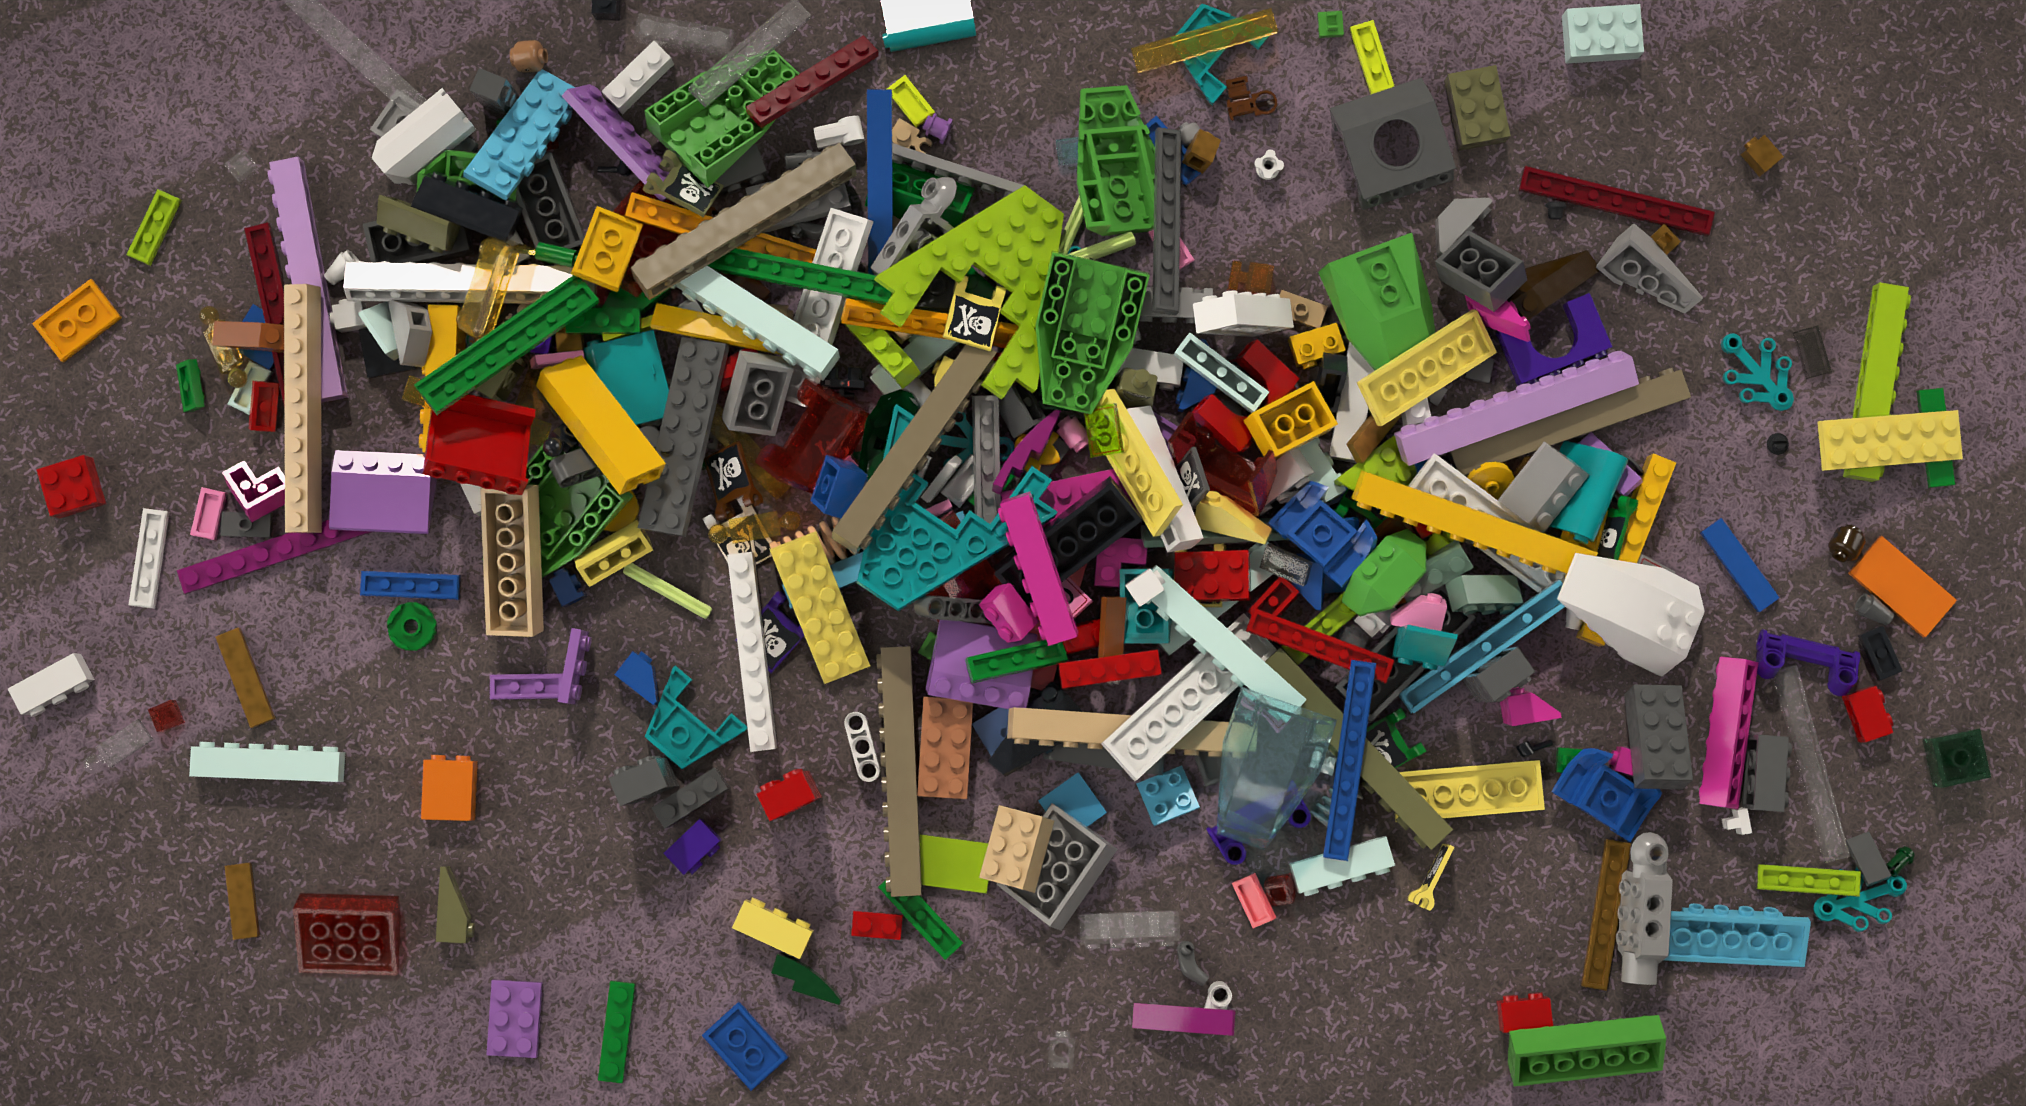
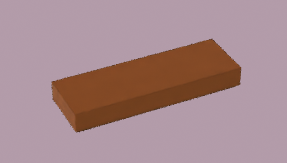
[1098,597,1126,658]

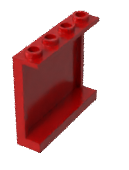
[422,394,536,495]

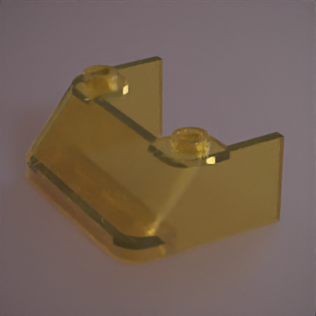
[456,236,536,340]

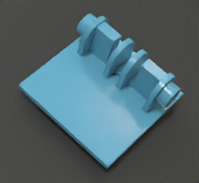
[1136,765,1200,826]

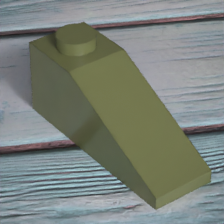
[436,866,475,943]

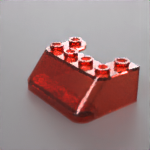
[755,378,871,494]

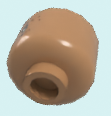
[510,40,548,73]

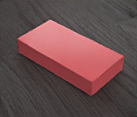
[1232,873,1277,928]

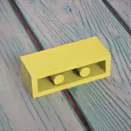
[574,520,653,587]
[732,897,814,959]

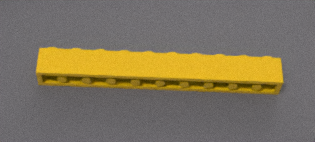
[1352,470,1598,578]

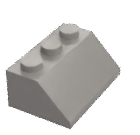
[1498,442,1589,533]

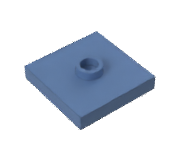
[972,708,1009,756]

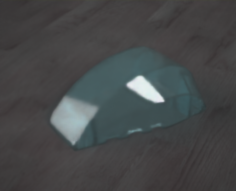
[1217,687,1337,850]

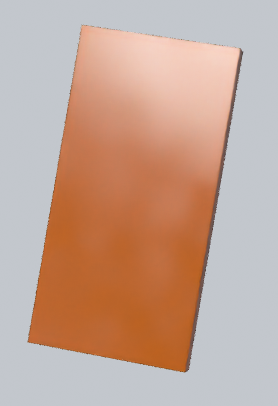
[1848,536,1957,638]

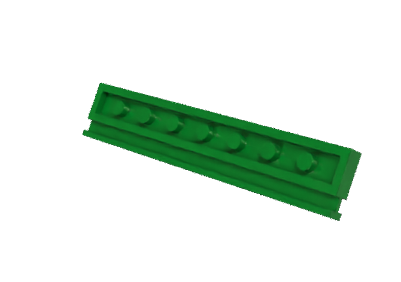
[414,275,599,415]

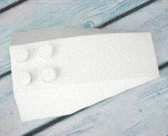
[1557,553,1705,677]

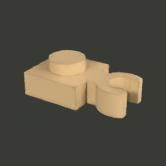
[892,118,933,154]

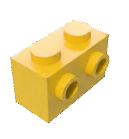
[1288,322,1346,370]

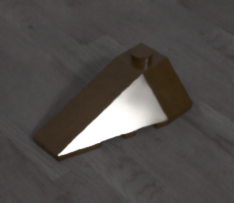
[1507,250,1600,321]

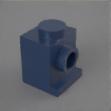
[549,567,588,608]

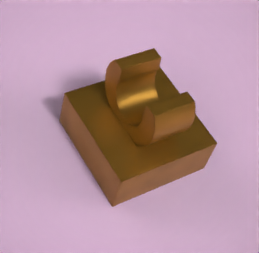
[1651,224,1681,255]

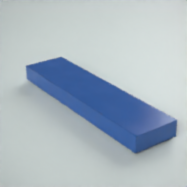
[1700,518,1780,612]
[360,571,461,600]

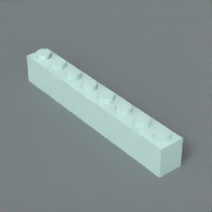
[671,266,840,381]
[1146,565,1307,722]

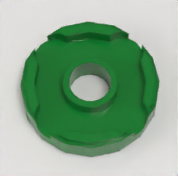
[387,602,437,651]

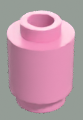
[1056,416,1092,453]

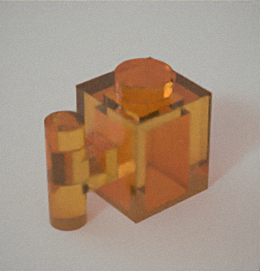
[1228,261,1274,296]

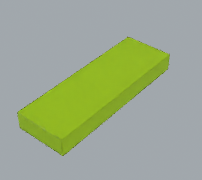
[126,189,182,266]

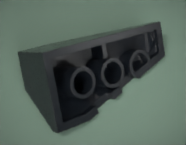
[988,681,1083,777]

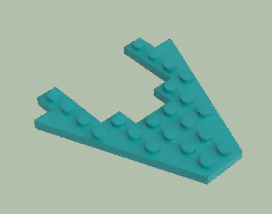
[857,404,1058,611]

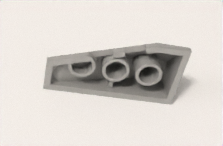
[1596,224,1703,313]

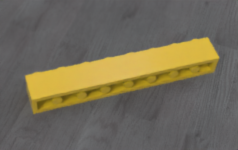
[1576,453,1676,647]

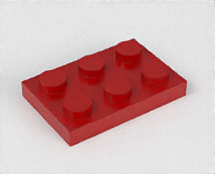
[1175,550,1250,602]

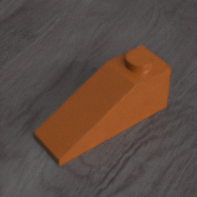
[212,321,284,353]

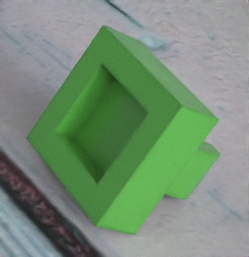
[1317,11,1344,38]

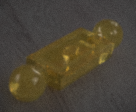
[199,306,248,388]
[708,511,801,544]

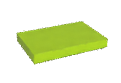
[919,834,989,893]

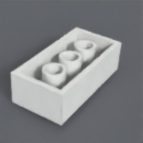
[1193,291,1294,337]

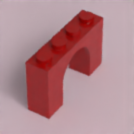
[1189,339,1300,454]
[1058,650,1161,689]

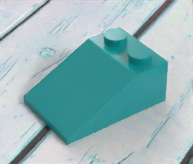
[1120,569,1175,643]
[1392,625,1458,670]

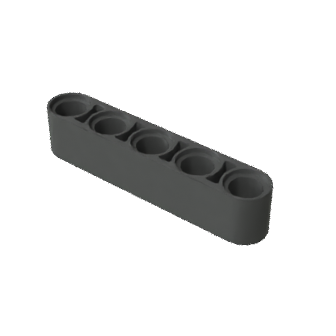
[549,425,660,488]
[914,595,993,624]
[1043,743,1166,776]

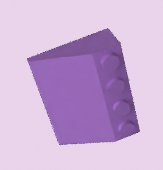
[329,450,437,534]
[926,620,1037,709]

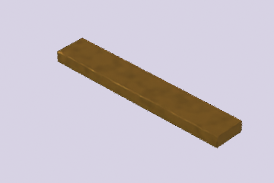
[1581,839,1631,991]

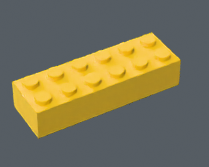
[419,305,467,453]

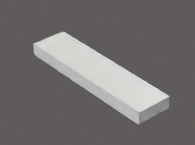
[129,508,170,609]

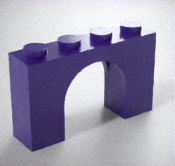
[1495,293,1612,386]

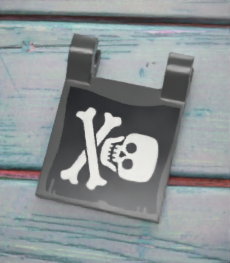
[1175,447,1210,510]

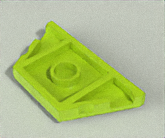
[1333,430,1417,491]

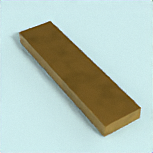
[215,627,276,728]

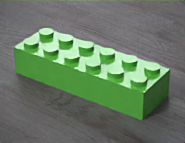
[1508,1015,1666,1087]

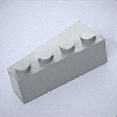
[1139,287,1213,324]

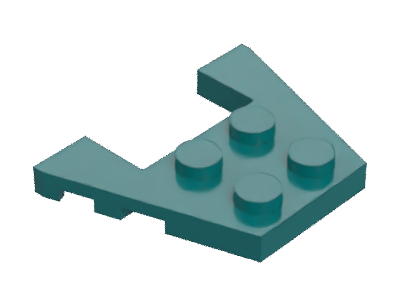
[1171,4,1273,106]
[645,665,748,769]

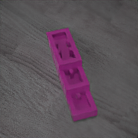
[992,409,1061,495]
[1132,1003,1235,1036]

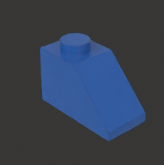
[1288,553,1325,610]
[614,651,659,705]

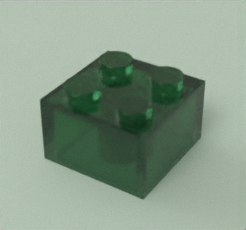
[1922,729,1991,788]

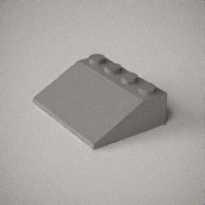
[996,803,1118,931]

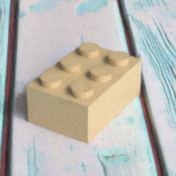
[979,805,1054,893]

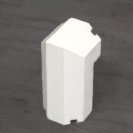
[372,88,477,185]

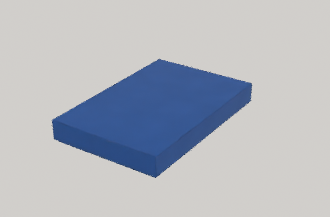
[702,1001,789,1091]

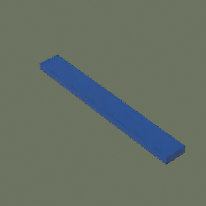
[867,89,893,275]
[1323,659,1376,861]

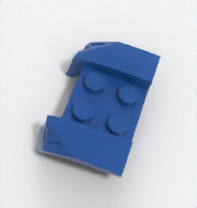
[1267,481,1377,588]
[1551,748,1662,842]

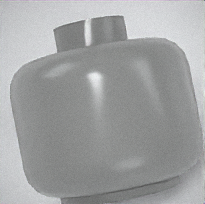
[1179,122,1200,148]

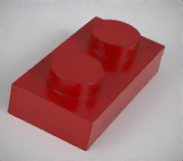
[248,381,279,432]
[851,911,903,940]

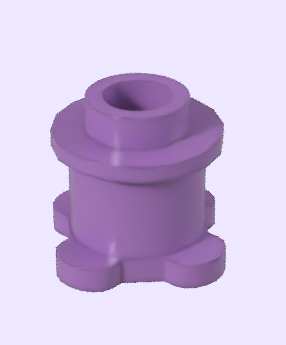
[923,113,953,144]

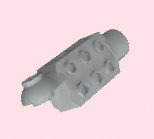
[868,177,957,302]
[1616,832,1673,985]

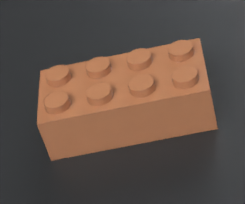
[917,697,973,799]

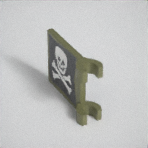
[643,150,724,217]

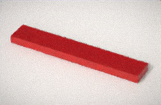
[1245,608,1395,683]

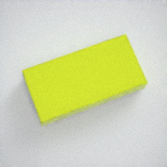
[887,75,935,128]

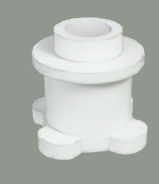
[1254,150,1284,180]

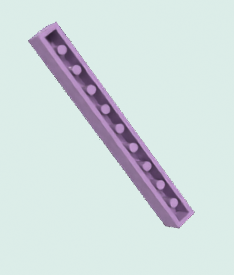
[268,157,348,403]
[1394,351,1639,466]

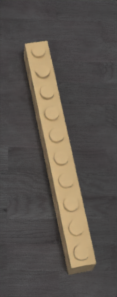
[284,284,322,533]
[1007,707,1256,759]

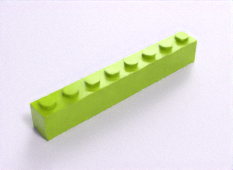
[1843,282,1911,482]

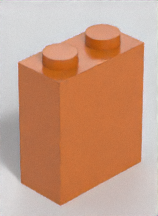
[421,755,478,821]

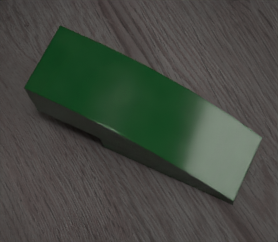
[771,953,842,1005]

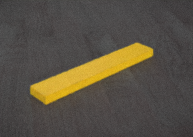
[651,303,782,355]

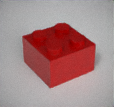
[36,455,106,519]

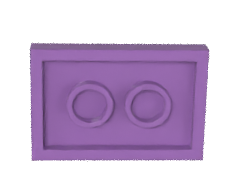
[558,628,591,704]
[486,979,543,1058]

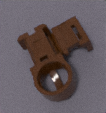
[1226,76,1277,121]

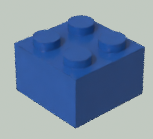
[810,455,868,518]

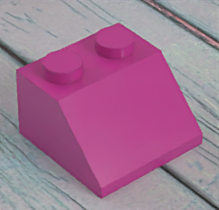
[1500,686,1562,726]

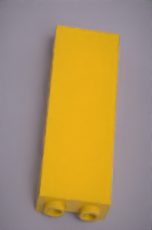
[536,355,666,495]

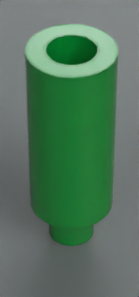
[535,242,579,268]

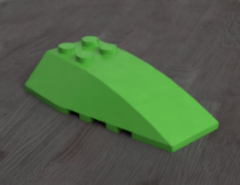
[1077,85,1155,236]

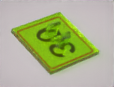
[1084,403,1124,458]

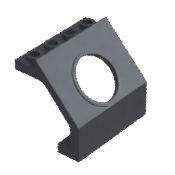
[1329,77,1456,210]

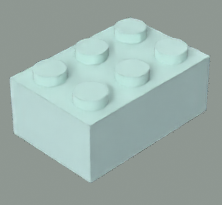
[1562,4,1644,64]

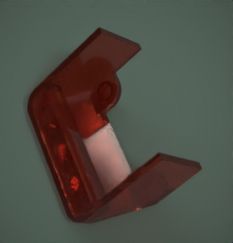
[1168,411,1278,516]

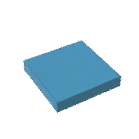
[1038,772,1107,826]

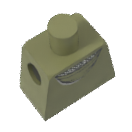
[1109,368,1158,409]

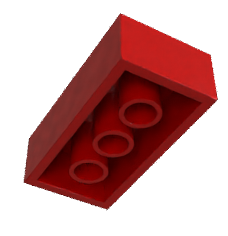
[756,769,822,821]

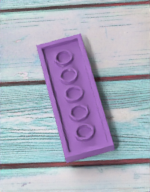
[562,84,670,202]

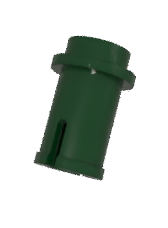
[1886,846,1915,877]

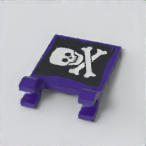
[736,591,805,673]

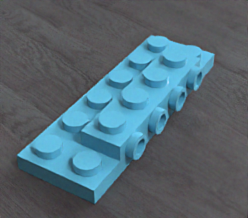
[463,69,575,201]
[1664,903,1811,967]

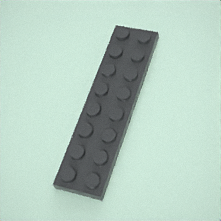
[637,337,730,537]

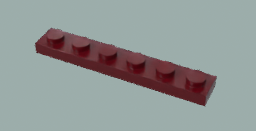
[746,35,878,128]

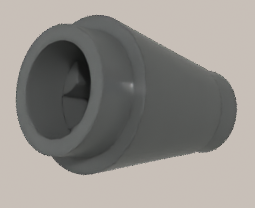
[1855,593,1894,625]

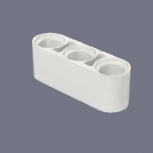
[844,712,881,782]

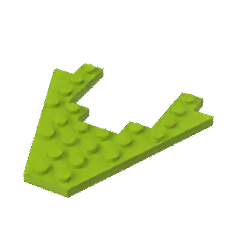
[874,185,1064,399]

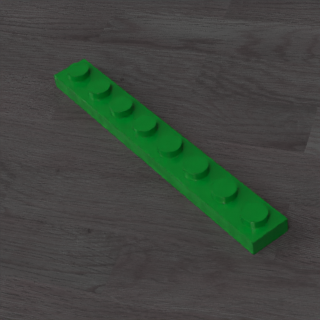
[707,248,893,305]

